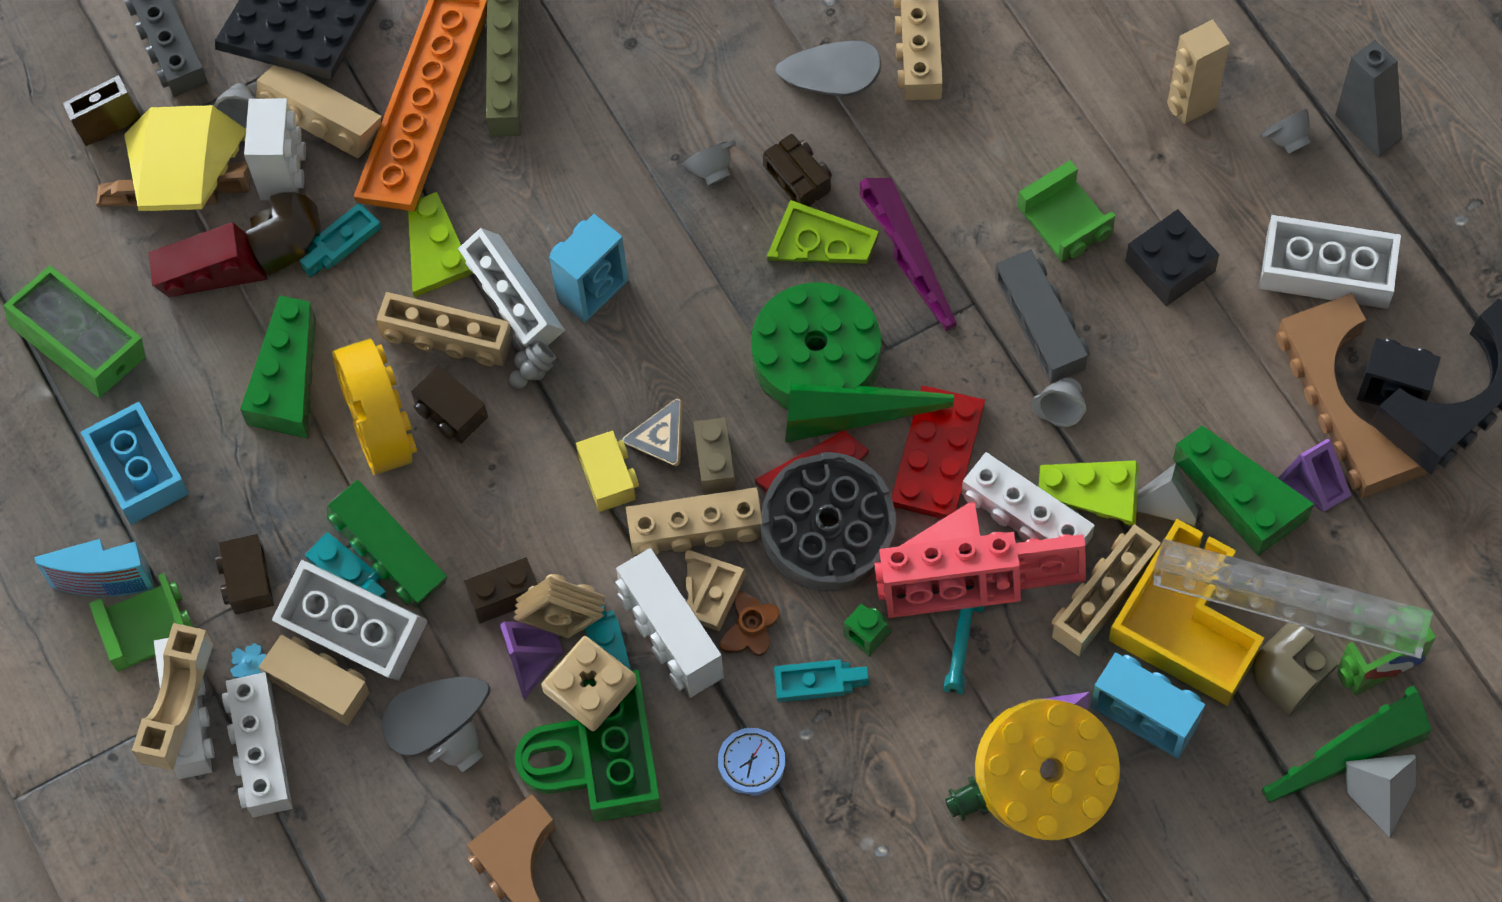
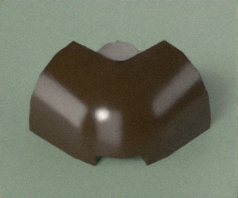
[246,192,320,276]

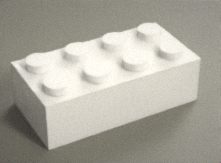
[1259,215,1401,309]
[615,548,724,698]
[272,560,428,681]

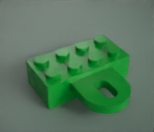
[515,670,662,822]

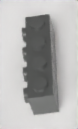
[124,0,208,97]
[995,249,1090,384]

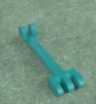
[943,585,984,695]

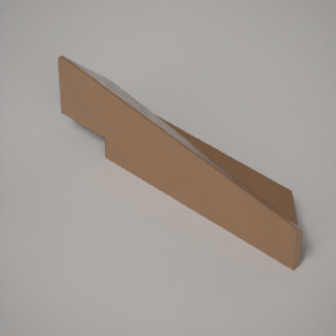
[96,161,250,207]

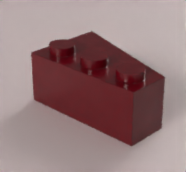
[148,222,268,297]

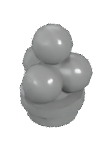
[509,341,556,389]

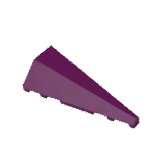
[860,178,957,331]

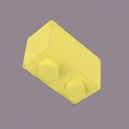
[576,430,639,512]

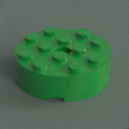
[751,282,881,410]

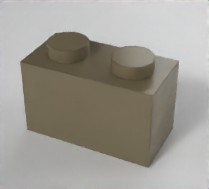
[693,417,735,495]

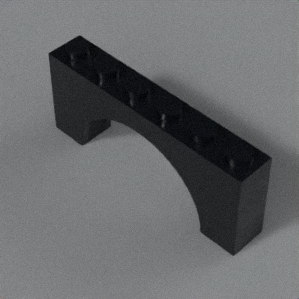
[1370,298,1502,475]

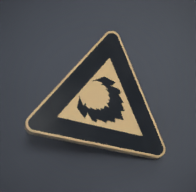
[623,399,683,466]

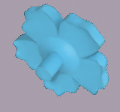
[230,643,266,678]

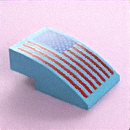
[34,539,154,597]

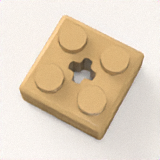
[514,574,606,638]
[541,636,637,731]

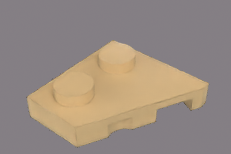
[685,549,747,631]

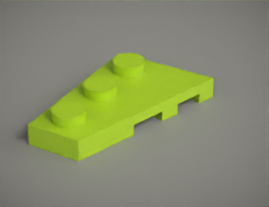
[408,192,473,298]
[767,200,879,264]
[1038,460,1140,526]

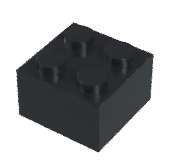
[1125,209,1220,307]
[1356,338,1441,406]

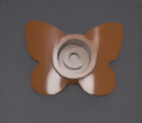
[719,591,779,656]

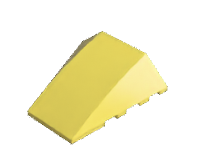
[124,105,246,211]

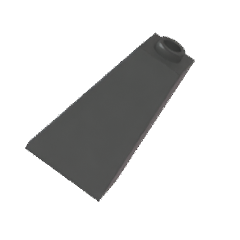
[1335,40,1402,157]

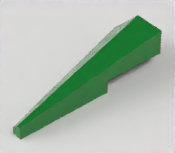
[785,383,954,442]
[1262,685,1432,803]

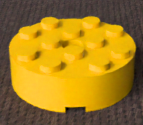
[332,338,417,475]
[975,699,1120,840]

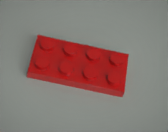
[891,385,985,519]

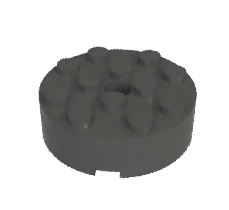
[760,452,896,591]

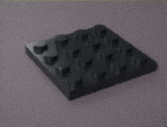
[215,0,376,80]

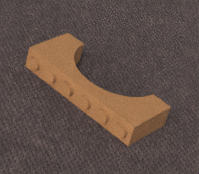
[1276,293,1428,499]
[467,794,556,902]

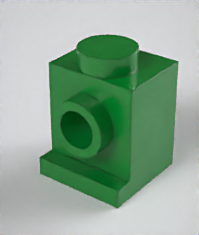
[844,603,891,657]

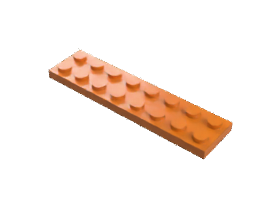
[353,0,487,212]

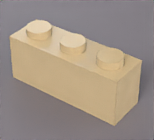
[259,634,370,726]

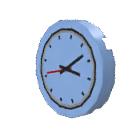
[718,728,785,796]

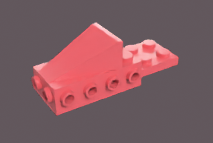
[874,502,1086,618]

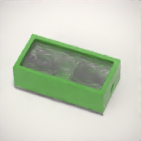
[3,265,146,399]

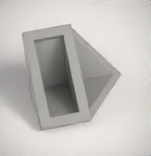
[1137,463,1198,526]
[1346,754,1416,838]

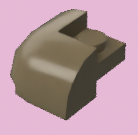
[1254,622,1338,717]

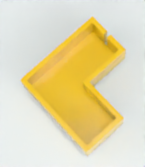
[1108,519,1264,706]

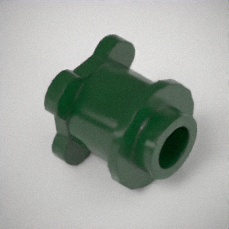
[945,776,988,821]

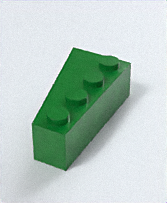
[240,295,316,439]
[1173,425,1314,556]
[327,479,447,608]

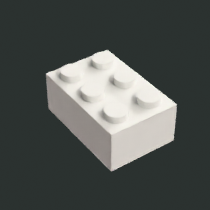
[244,98,306,200]

